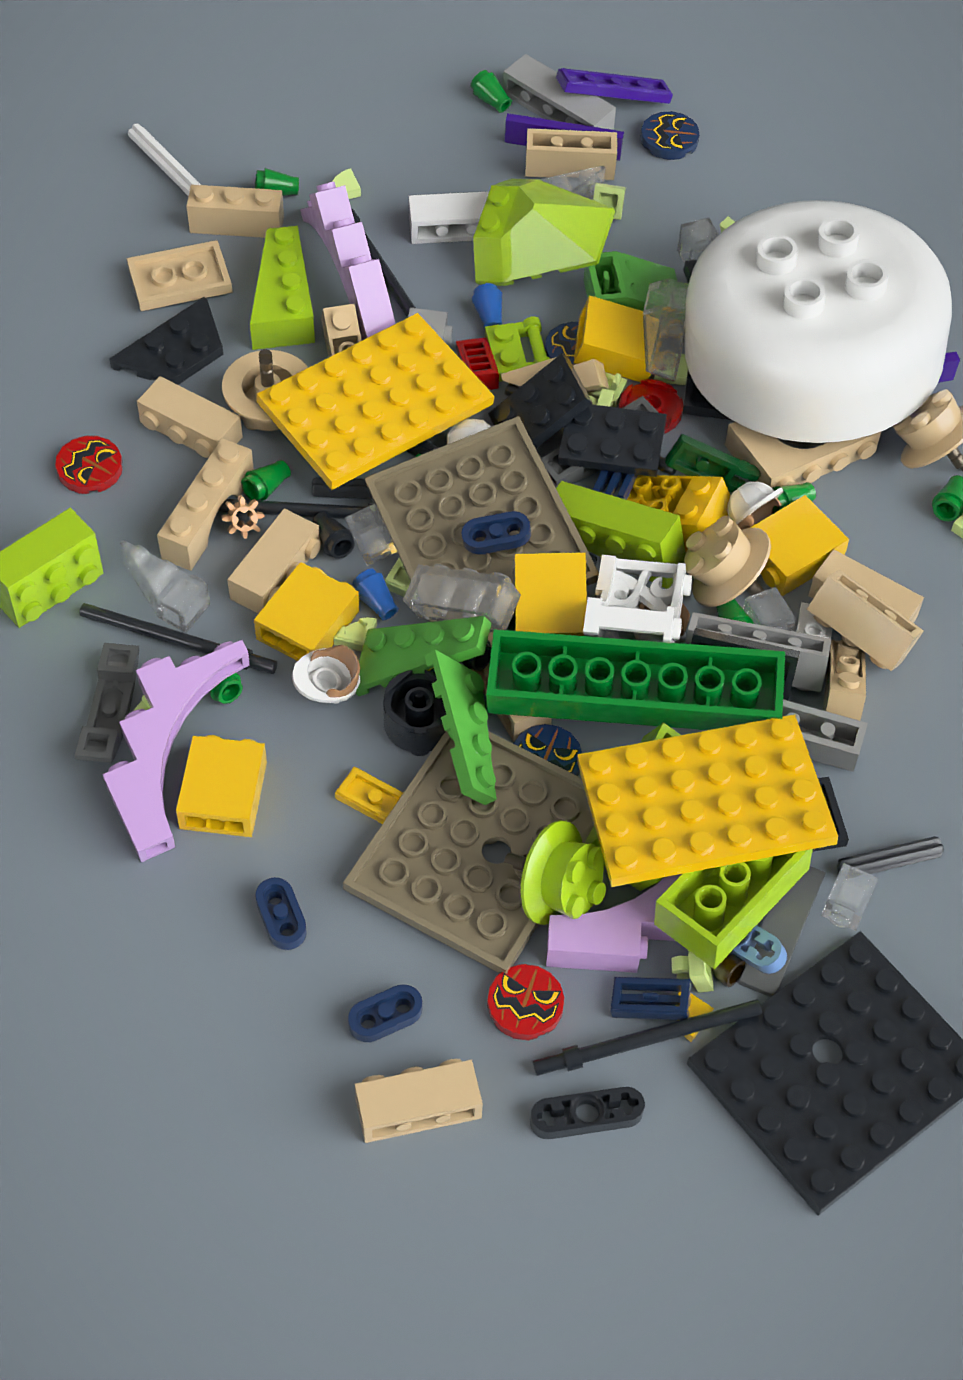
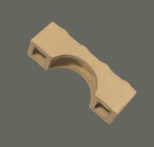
[157,438,254,571]

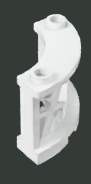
[583,555,692,643]

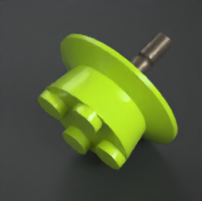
[504,820,606,925]

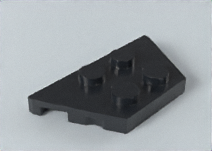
[109,297,224,385]

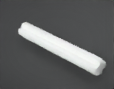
[128,124,201,196]

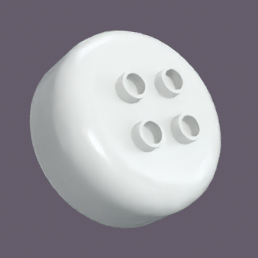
[684,200,952,443]

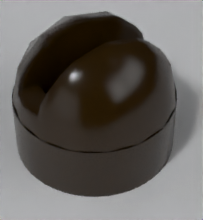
[712,953,745,987]

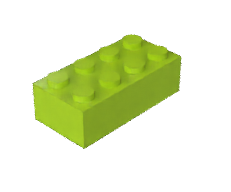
[654,849,813,969]

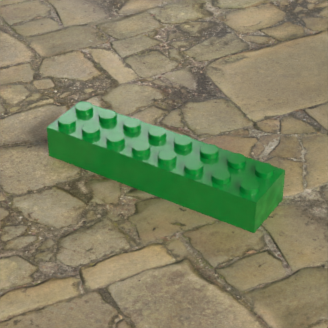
[486,629,785,730]

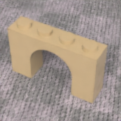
[725,422,882,488]

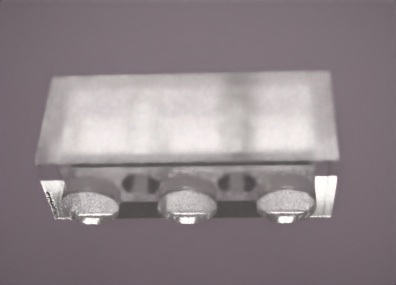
[403,564,521,630]

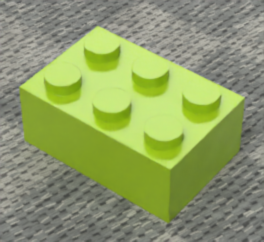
[0,507,104,628]

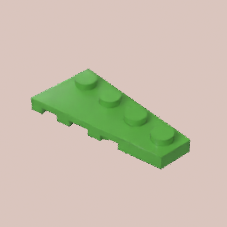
[355,616,492,696]
[424,650,497,805]

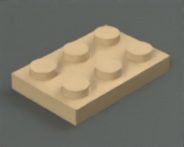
[126,240,233,311]

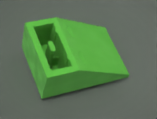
[583,251,685,320]

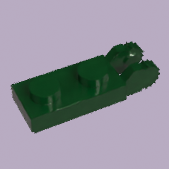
[665,434,761,493]

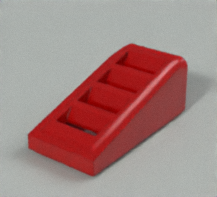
[456,337,499,390]

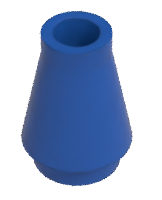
[472,283,503,329]
[352,568,399,621]

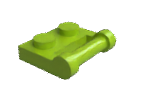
[485,316,550,382]

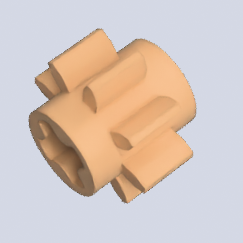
[221,495,265,539]

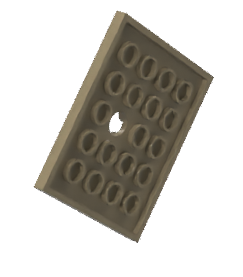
[364,416,599,625]
[343,731,594,973]

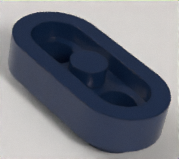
[462,511,531,555]
[255,877,307,950]
[348,984,423,1042]

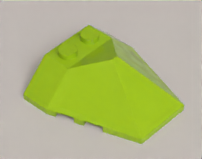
[473,178,615,286]

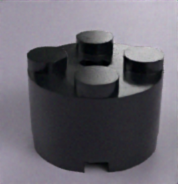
[383,670,447,756]

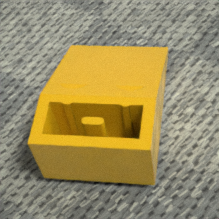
[627,475,731,552]

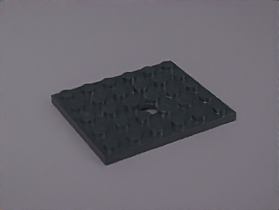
[687,931,963,1216]

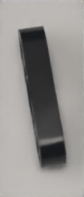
[530,1087,645,1139]

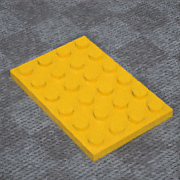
[257,313,494,490]
[577,714,838,887]

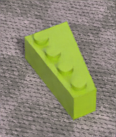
[250,225,315,350]
[556,481,686,589]

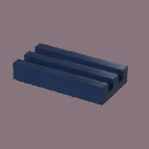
[592,470,638,500]
[610,977,692,1020]

